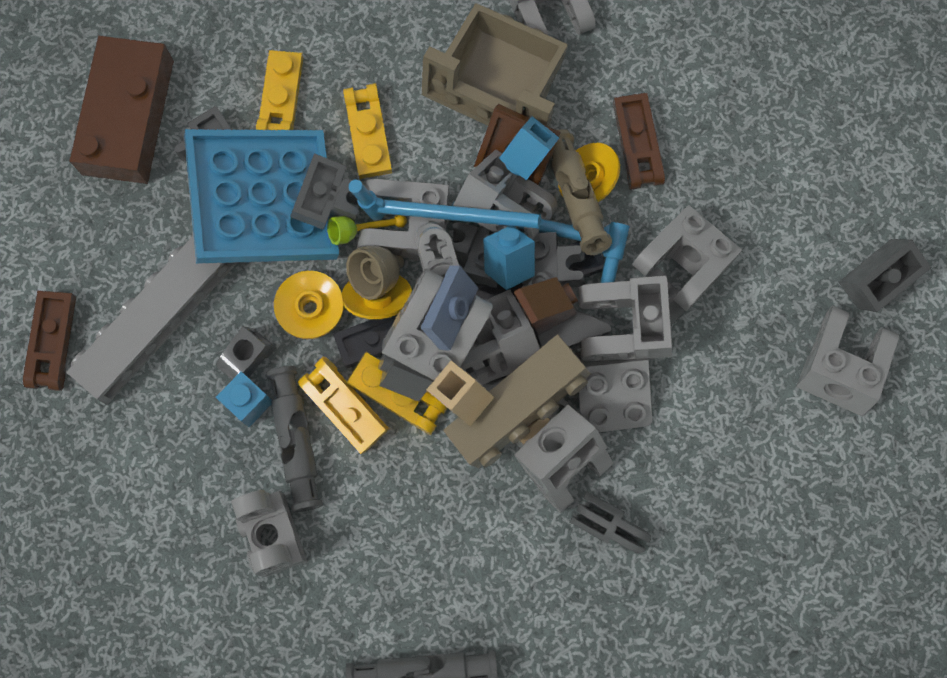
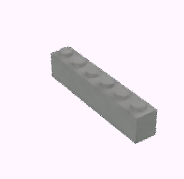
[66,232,238,405]

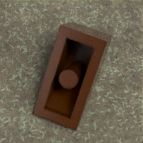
[514,277,578,335]

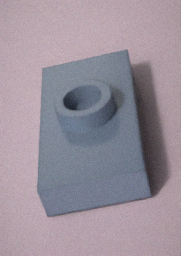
[421,266,478,350]

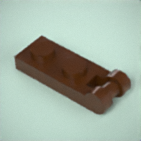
[613,93,665,190]
[23,290,76,391]

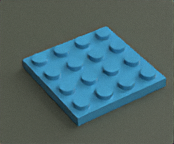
[184,129,339,264]

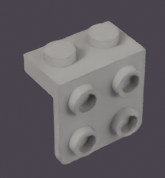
[574,350,652,432]

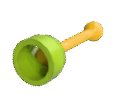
[327,215,407,245]

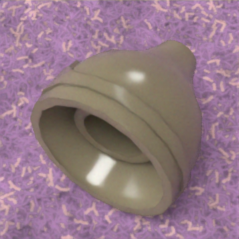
[346,245,404,300]

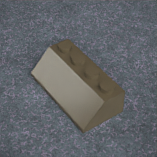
[443,334,591,468]

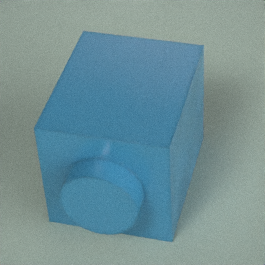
[499,116,559,180]
[483,226,535,290]
[216,371,272,427]

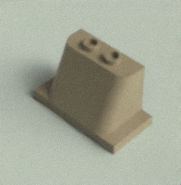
[421,3,568,127]

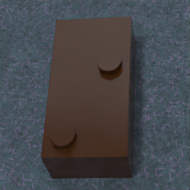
[69,35,174,184]

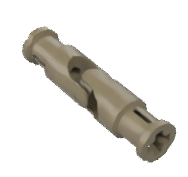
[552,129,612,255]

